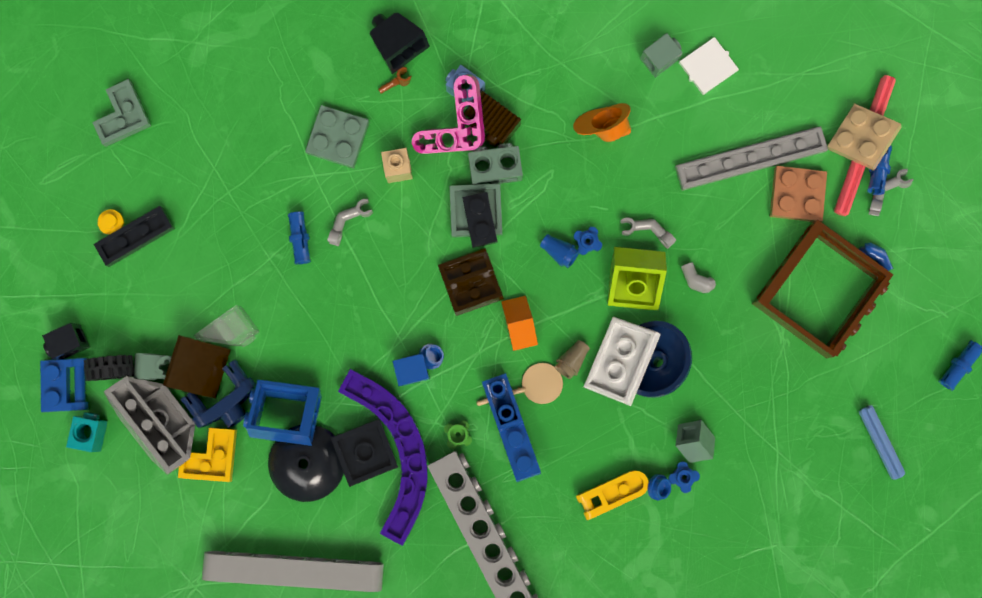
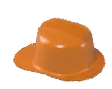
[573,103,631,142]

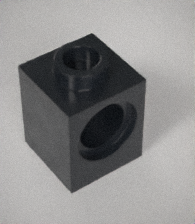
[42,323,90,360]

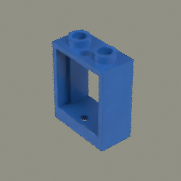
[243,380,322,446]

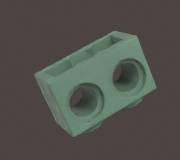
[468,143,523,185]

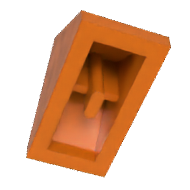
[501,296,538,351]

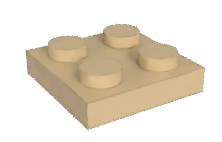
[828,104,902,170]

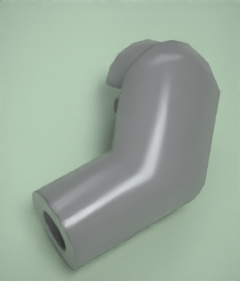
[681,262,716,293]

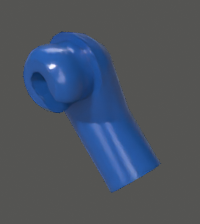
[859,243,894,271]

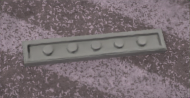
[675,126,828,191]

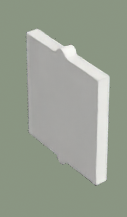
[679,37,739,95]

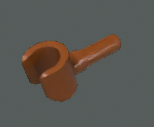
[378,67,412,94]

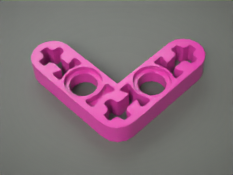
[412,74,485,154]

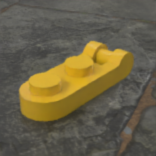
[576,470,649,520]

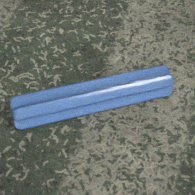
[859,406,905,480]

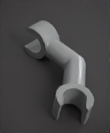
[869,169,914,216]
[328,199,373,246]
[620,218,676,249]

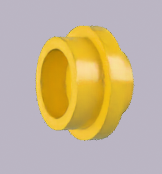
[98,209,124,235]

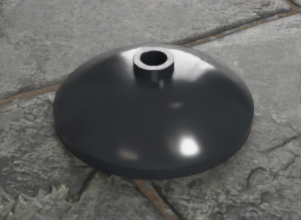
[268,425,344,502]

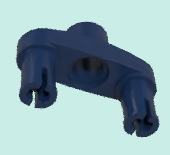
[181,360,256,428]

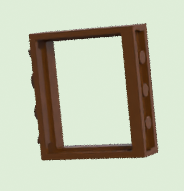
[752,219,893,358]

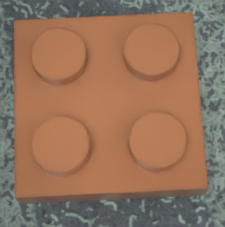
[770,166,827,222]

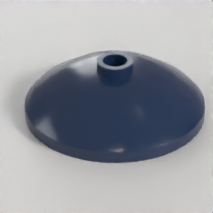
[636,321,692,398]

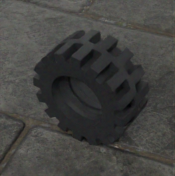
[84,355,134,381]

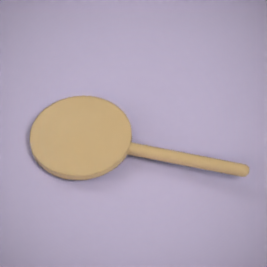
[477,363,563,406]

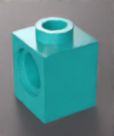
[66,412,108,452]

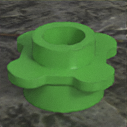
[444,421,472,449]

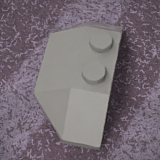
[104,376,195,475]

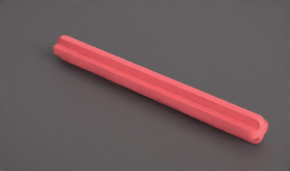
[834,75,896,216]

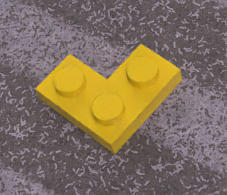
[178,428,237,482]

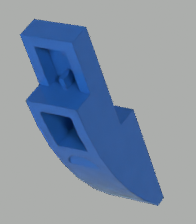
[482,373,541,482]

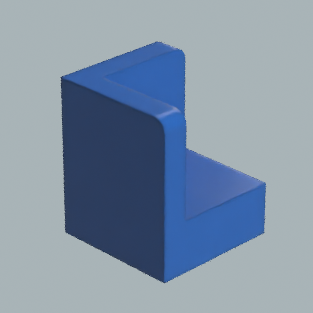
[393,354,430,387]

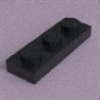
[93,206,175,267]

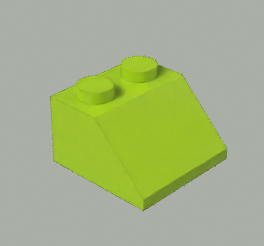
[608,247,667,310]

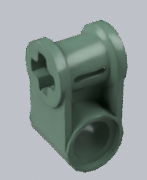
[133,353,171,380]

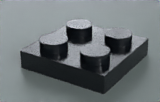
[331,419,398,487]

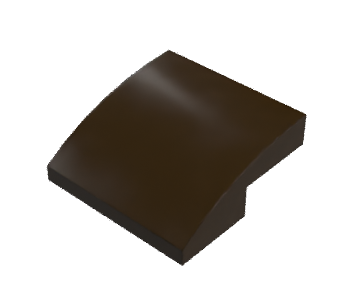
[438,248,504,316]
[163,335,231,399]

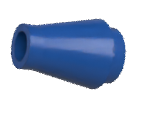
[540,234,579,268]

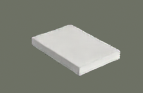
[584,317,661,406]

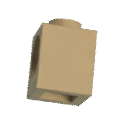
[381,148,413,183]

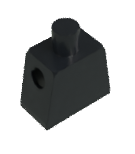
[369,13,430,75]

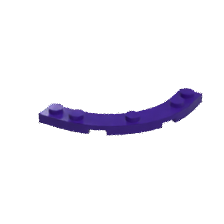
[338,369,428,546]

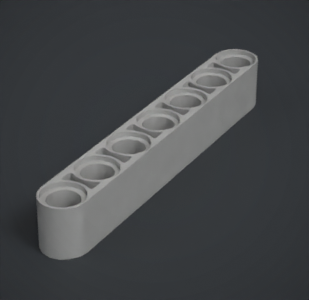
[202,551,384,592]

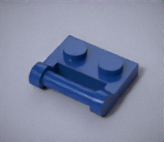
[40,358,89,412]

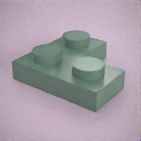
[92,79,151,147]

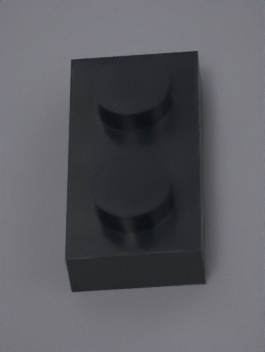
[462,192,498,248]

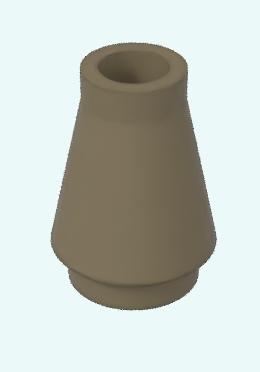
[555,340,590,379]

